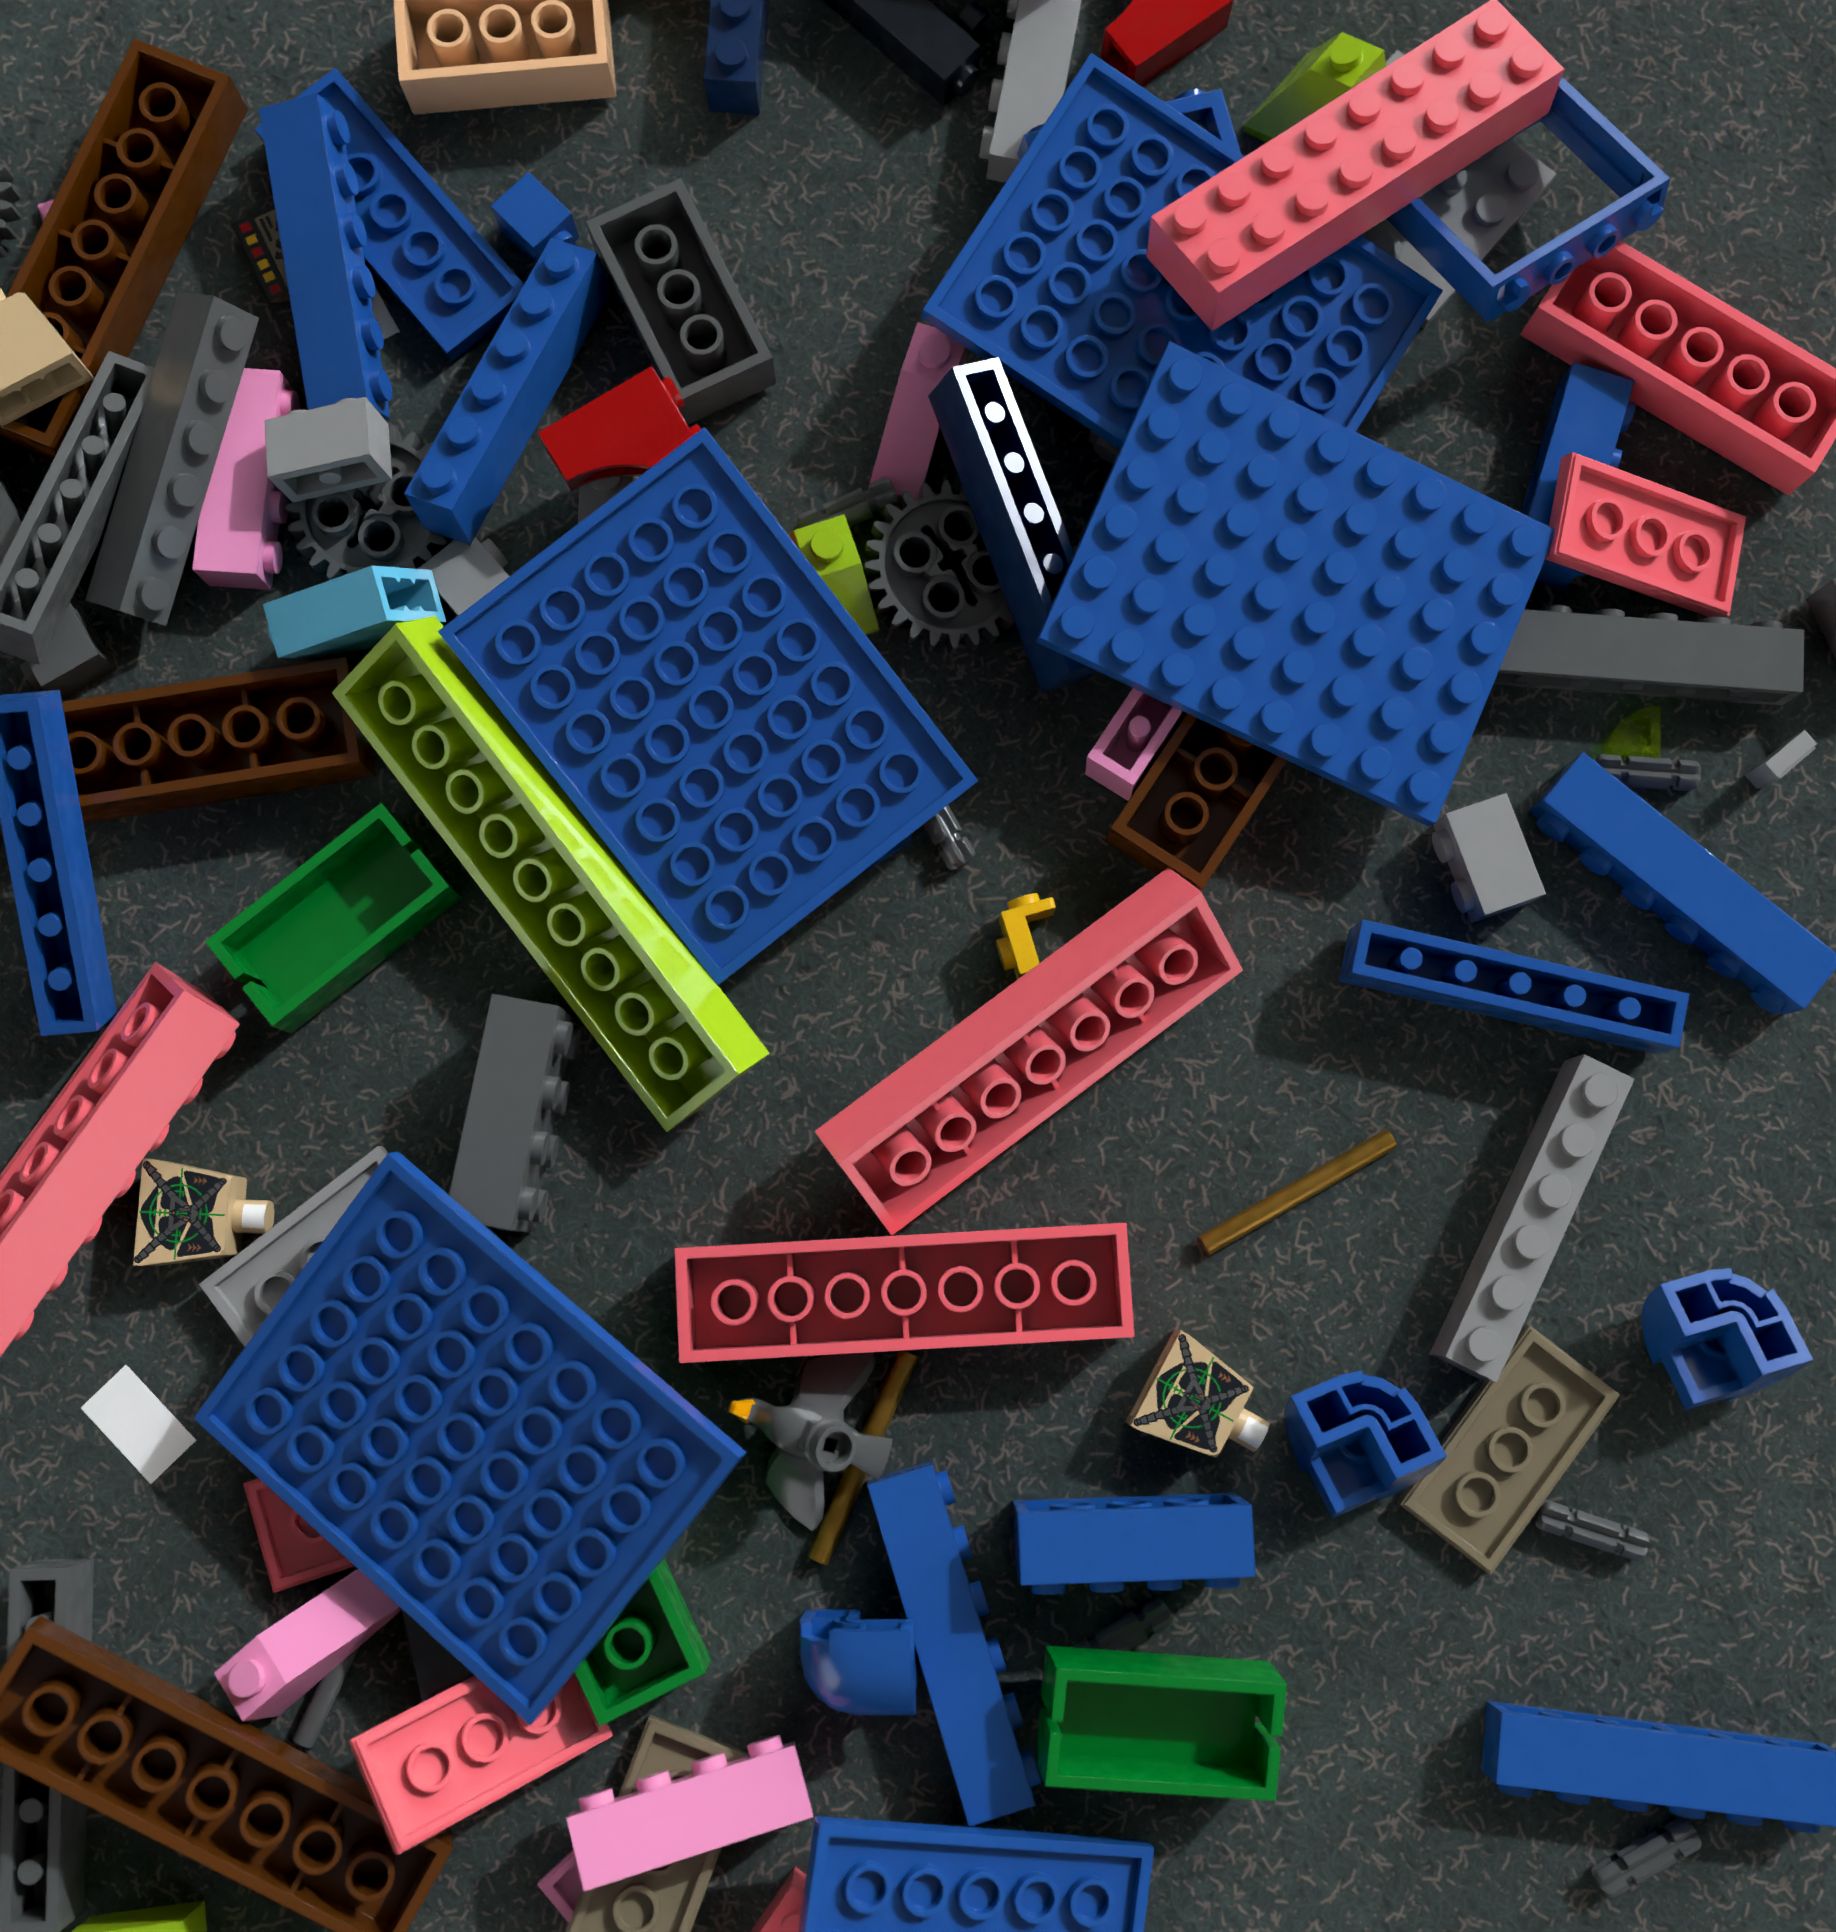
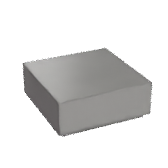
[1745,730,1817,789]

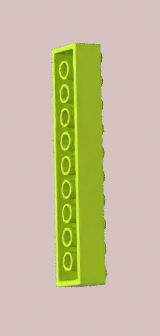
[332,616,770,1132]

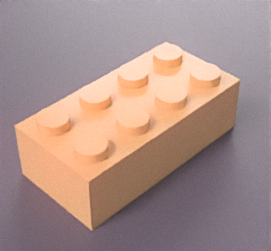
[393,0,616,115]

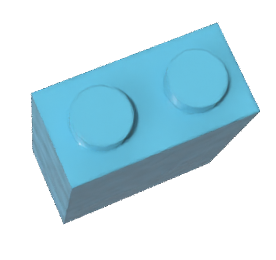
[263,566,446,658]

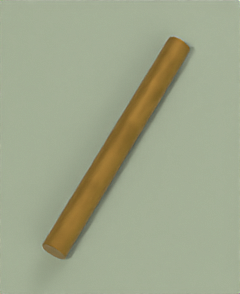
[1198,1129,1397,1256]
[807,1350,919,1565]

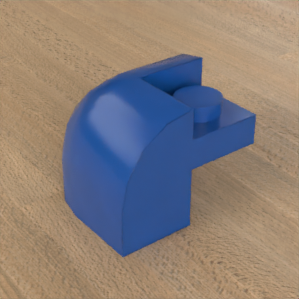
[1641,1268,1813,1410]
[1284,1371,1447,1518]
[799,1608,919,1715]

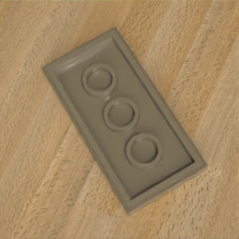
[1396,1325,1620,1575]
[566,1715,749,1932]

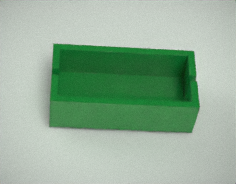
[205,803,463,1034]
[1035,1646,1287,1801]

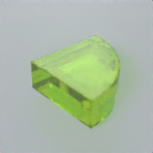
[1602,706,1661,760]

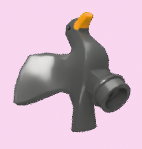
[728,1352,893,1531]

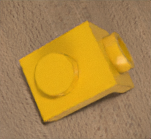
[996,893,1056,980]

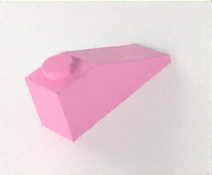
[869,322,967,500]
[214,1569,402,1721]

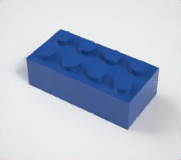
[1012,1492,1256,1595]

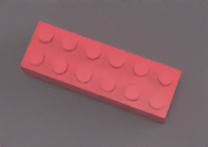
[1520,241,1836,496]

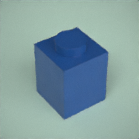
[491,172,579,265]

